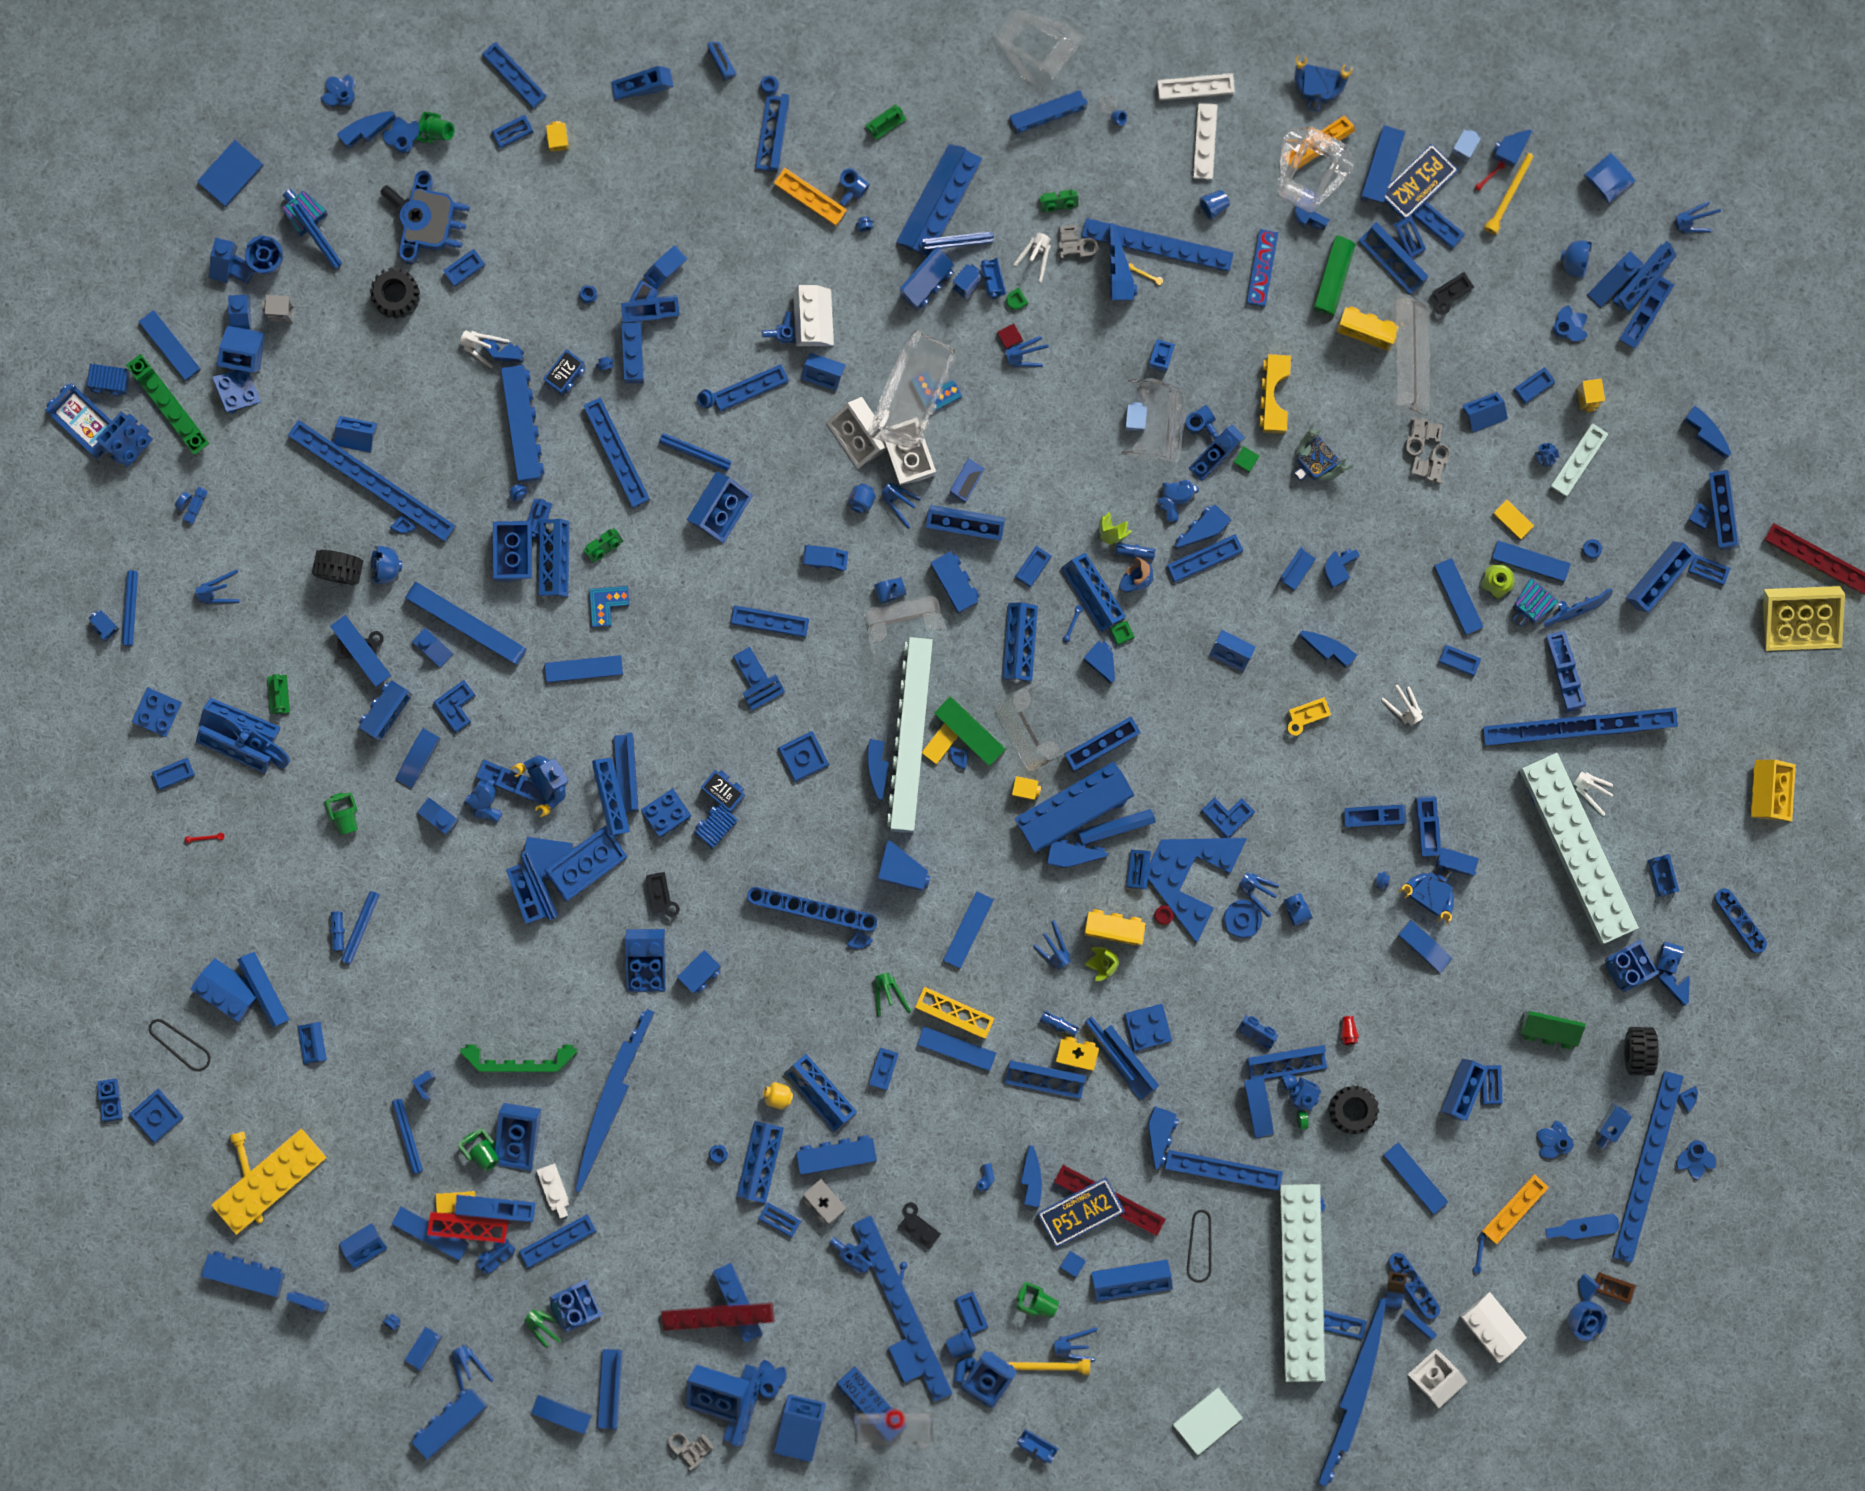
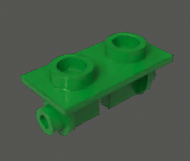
[865,104,907,140]
[1039,189,1079,212]
[583,528,623,563]
[268,674,290,715]

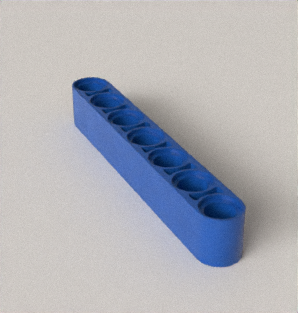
[405,582,527,665]
[747,887,877,932]

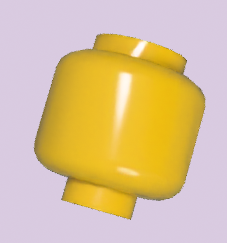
[763,1082,793,1110]

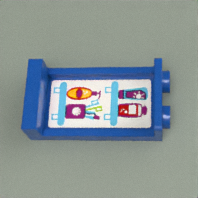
[45,383,112,459]

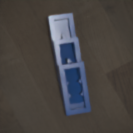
[1619,276,1675,349]
[1546,630,1586,712]
[475,759,547,805]

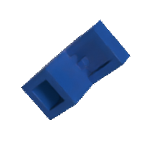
[1294,189,1330,230]
[1324,549,1360,589]

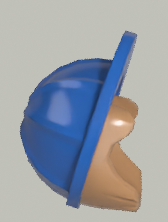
[1120,558,1154,592]

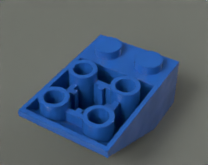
[625,929,666,992]

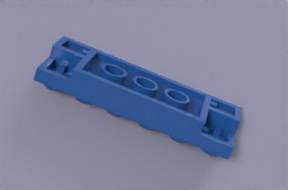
[896,144,982,257]
[1014,762,1135,853]

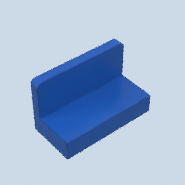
[801,353,846,391]
[1462,392,1508,432]
[334,416,377,452]
[1279,546,1316,591]
[1209,630,1255,672]
[1436,847,1479,877]
[412,1070,436,1101]
[339,1223,387,1269]
[405,1326,442,1371]

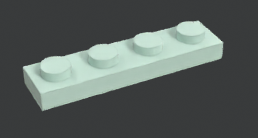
[1550,423,1608,497]

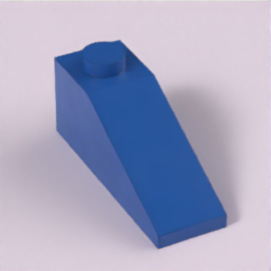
[611,66,674,100]
[1587,251,1644,308]
[505,863,546,924]

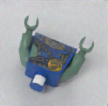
[1294,422,1353,481]

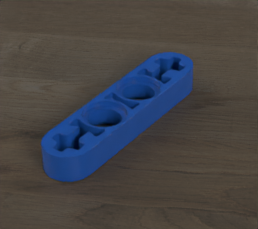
[1715,888,1767,953]
[1389,1252,1440,1318]

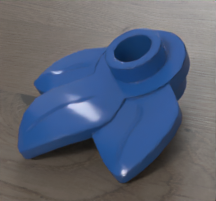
[321,74,355,106]
[383,116,419,153]
[1553,305,1588,341]
[1537,1121,1574,1158]
[1677,1140,1716,1179]
[759,1359,787,1399]

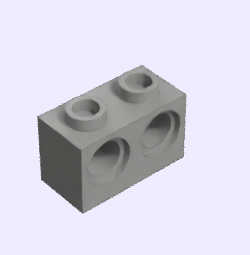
[262,295,294,322]

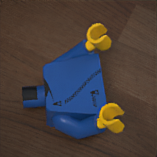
[1294,55,1353,112]
[511,755,568,817]
[1398,868,1454,925]

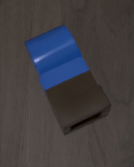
[1386,1271,1407,1309]

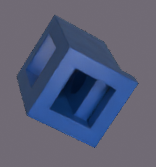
[89,610,120,641]

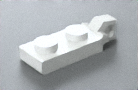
[537,1163,569,1219]

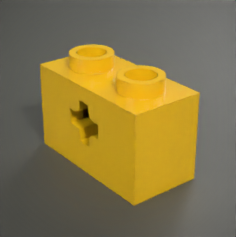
[1577,378,1605,412]
[1056,1037,1099,1071]

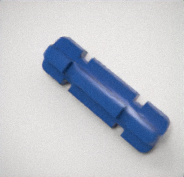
[183,487,208,524]

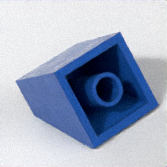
[878,841,931,892]
[774,1394,826,1462]

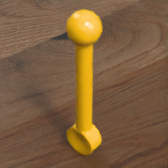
[1128,264,1163,286]

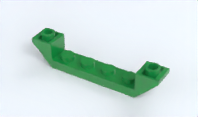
[126,354,210,455]
[460,1044,578,1072]

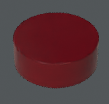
[1154,905,1174,925]

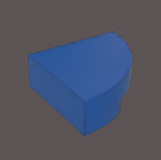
[390,514,417,533]
[950,747,969,770]
[847,930,873,949]
[1678,1086,1698,1112]
[1579,1274,1600,1301]

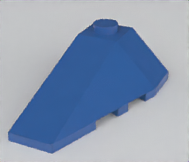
[1109,223,1137,300]

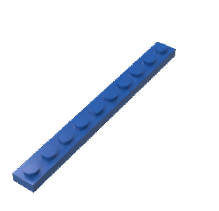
[288,420,456,542]
[1613,1071,1684,1262]
[853,1215,953,1401]

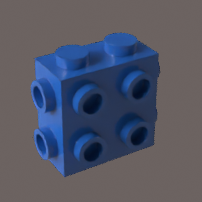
[96,411,153,467]

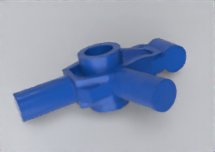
[761,311,796,343]
[829,1237,872,1273]

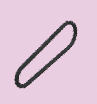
[149,1019,211,1071]
[1187,1209,1212,1283]

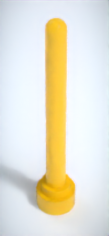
[1484,153,1533,235]
[229,1131,263,1224]
[1007,1359,1090,1375]

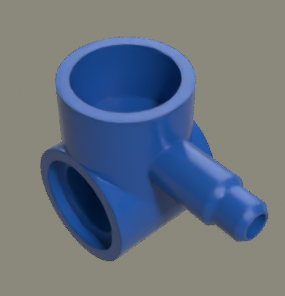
[840,168,870,206]
[1185,405,1219,439]
[874,577,907,604]
[1284,893,1313,926]
[1657,941,1684,974]

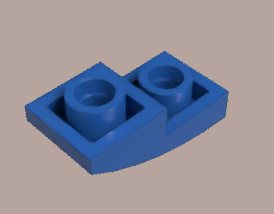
[97,1078,123,1122]

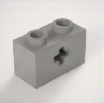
[803,1179,846,1223]

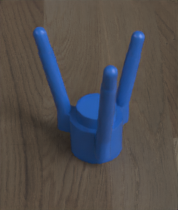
[1675,202,1721,234]
[1006,336,1049,368]
[881,482,921,528]
[196,569,240,605]
[1239,872,1279,917]
[1033,920,1071,970]
[1054,1327,1098,1362]
[452,1345,494,1391]

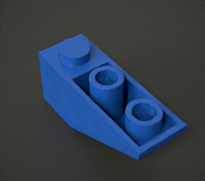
[1189,424,1246,481]
[1175,504,1232,550]
[1047,839,1109,868]
[1148,1106,1179,1169]

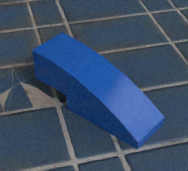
[337,111,396,149]
[621,295,680,322]
[1683,405,1731,459]
[1298,630,1357,668]
[395,728,441,789]
[868,739,889,801]
[1415,795,1441,857]
[1344,804,1407,827]
[1397,920,1453,973]
[1243,1077,1274,1138]
[1021,1145,1042,1207]
[531,1395,592,1434]

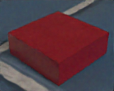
[997,323,1023,349]

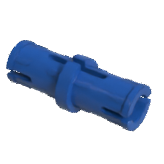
[1116,542,1156,560]
[330,911,345,951]
[1040,1010,1079,1038]

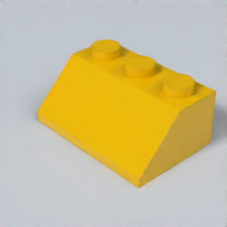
[1336,307,1399,351]
[1751,760,1796,821]
[1084,909,1146,946]

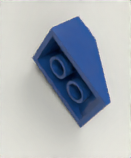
[495,1103,542,1171]

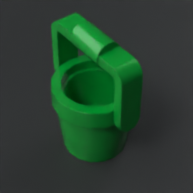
[415,112,455,144]
[323,792,358,835]
[458,1128,500,1172]
[1016,1282,1059,1319]

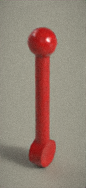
[1475,162,1505,191]
[184,832,225,844]

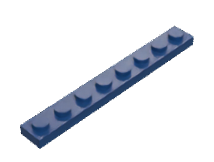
[1082,218,1234,272]

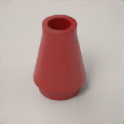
[1340,1016,1359,1045]

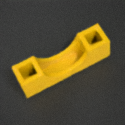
[1259,354,1291,434]

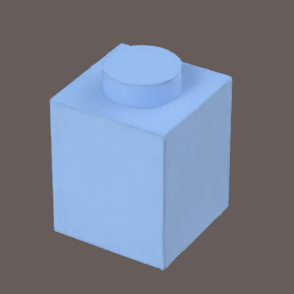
[1451,129,1481,162]
[1125,402,1147,432]

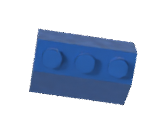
[900,246,954,310]
[686,471,753,544]
[493,521,532,582]
[359,680,412,742]
[190,958,257,1022]
[686,1364,750,1424]

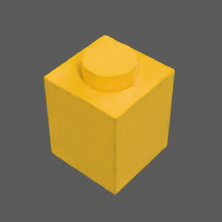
[546,121,569,152]
[1012,776,1041,801]

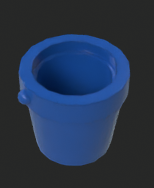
[1199,190,1230,219]
[946,1328,976,1358]

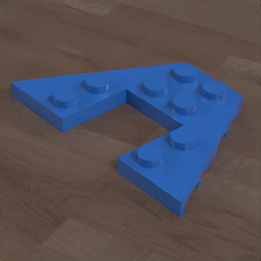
[1148,838,1247,942]

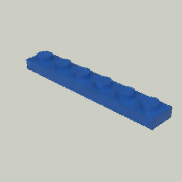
[583,397,650,508]
[1165,1150,1283,1191]

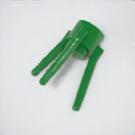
[874,972,911,1017]
[524,1309,561,1348]

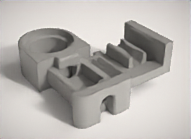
[1059,225,1098,259]
[1406,417,1443,457]
[1410,444,1450,484]
[669,1432,714,1470]

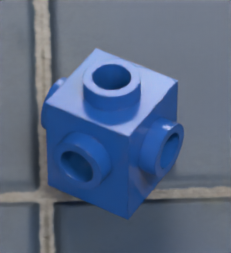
[1290,1077,1322,1111]

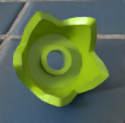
[1099,512,1132,545]
[1481,565,1515,598]
[1085,947,1119,981]

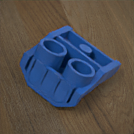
[1583,153,1636,204]
[1605,939,1660,992]
[549,1279,603,1333]

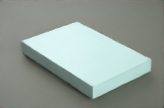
[1173,1387,1243,1455]

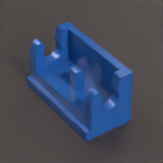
[1648,854,1679,897]

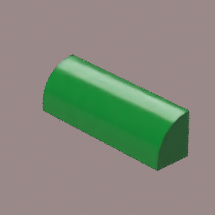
[1313,235,1356,316]
[934,696,1006,766]

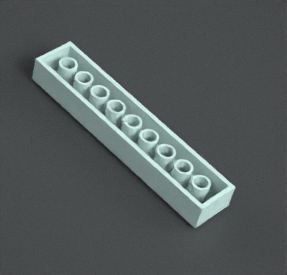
[887,637,933,833]
[1519,753,1639,945]
[1281,1184,1325,1381]

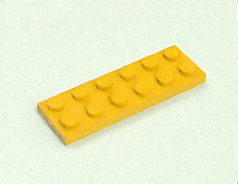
[211,1128,327,1234]

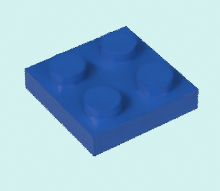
[1125,1004,1172,1050]

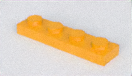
[1282,116,1356,172]
[774,168,847,227]
[1482,1174,1549,1244]

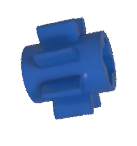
[1535,443,1560,467]

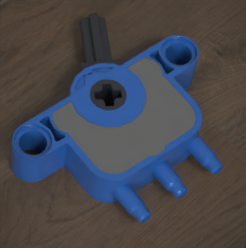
[380,170,470,264]

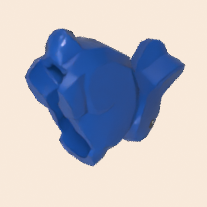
[1157,480,1199,522]
[464,779,502,823]

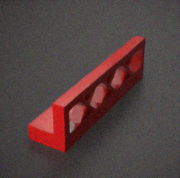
[427,1212,509,1243]

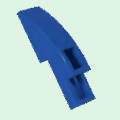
[454,1194,536,1222]

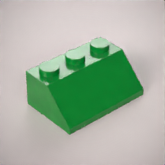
[1519,1011,1586,1050]

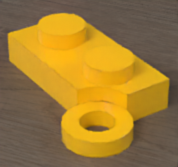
[1287,697,1331,736]

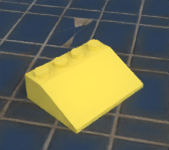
[1763,586,1845,651]

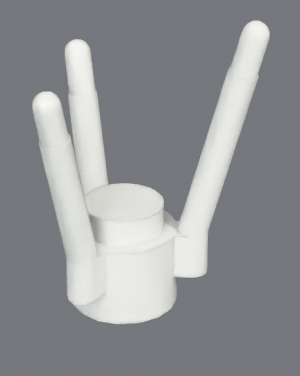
[1013,233,1051,283]
[460,331,510,368]
[1381,685,1423,726]
[1574,772,1613,816]

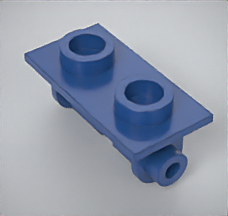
[980,258,1007,300]
[528,499,552,539]
[1237,1015,1278,1048]
[476,1237,516,1274]
[1017,1429,1059,1464]

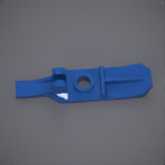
[1544,588,1613,627]
[222,717,290,769]
[1545,1213,1619,1239]

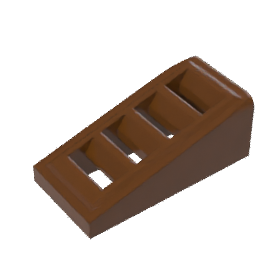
[1596,1272,1637,1304]

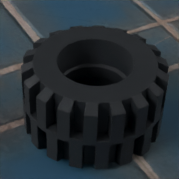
[370,268,420,319]
[312,549,363,585]
[1624,1027,1659,1076]
[1329,1086,1379,1134]

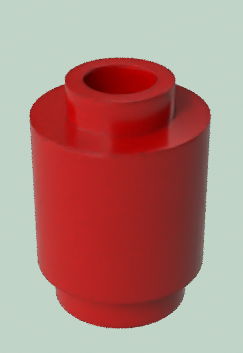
[885,1409,905,1430]

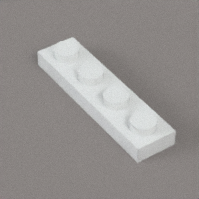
[1157,73,1235,101]
[1193,103,1217,180]

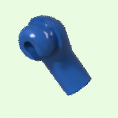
[976,1163,995,1191]
[954,1356,976,1382]

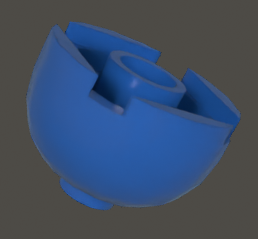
[245,235,283,274]
[1560,240,1592,279]
[371,546,402,584]
[1567,1301,1608,1341]

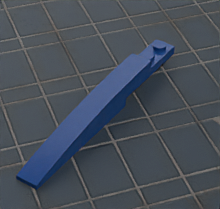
[1483,707,1678,746]
[576,1009,655,1192]
[1317,1297,1386,1486]

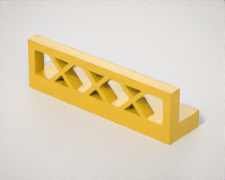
[915,987,995,1039]

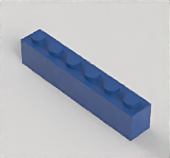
[501,365,545,483]

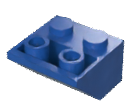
[217,326,265,373]

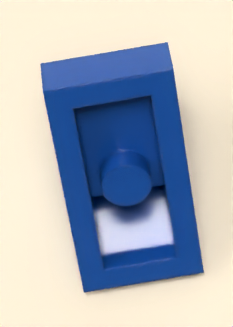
[1148,339,1175,373]
[412,628,453,668]
[1656,972,1690,1006]

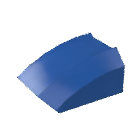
[961,1351,1017,1408]

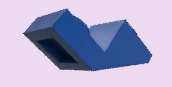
[643,245,687,289]
[482,338,525,362]
[802,545,848,571]

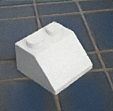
[1408,1348,1467,1408]

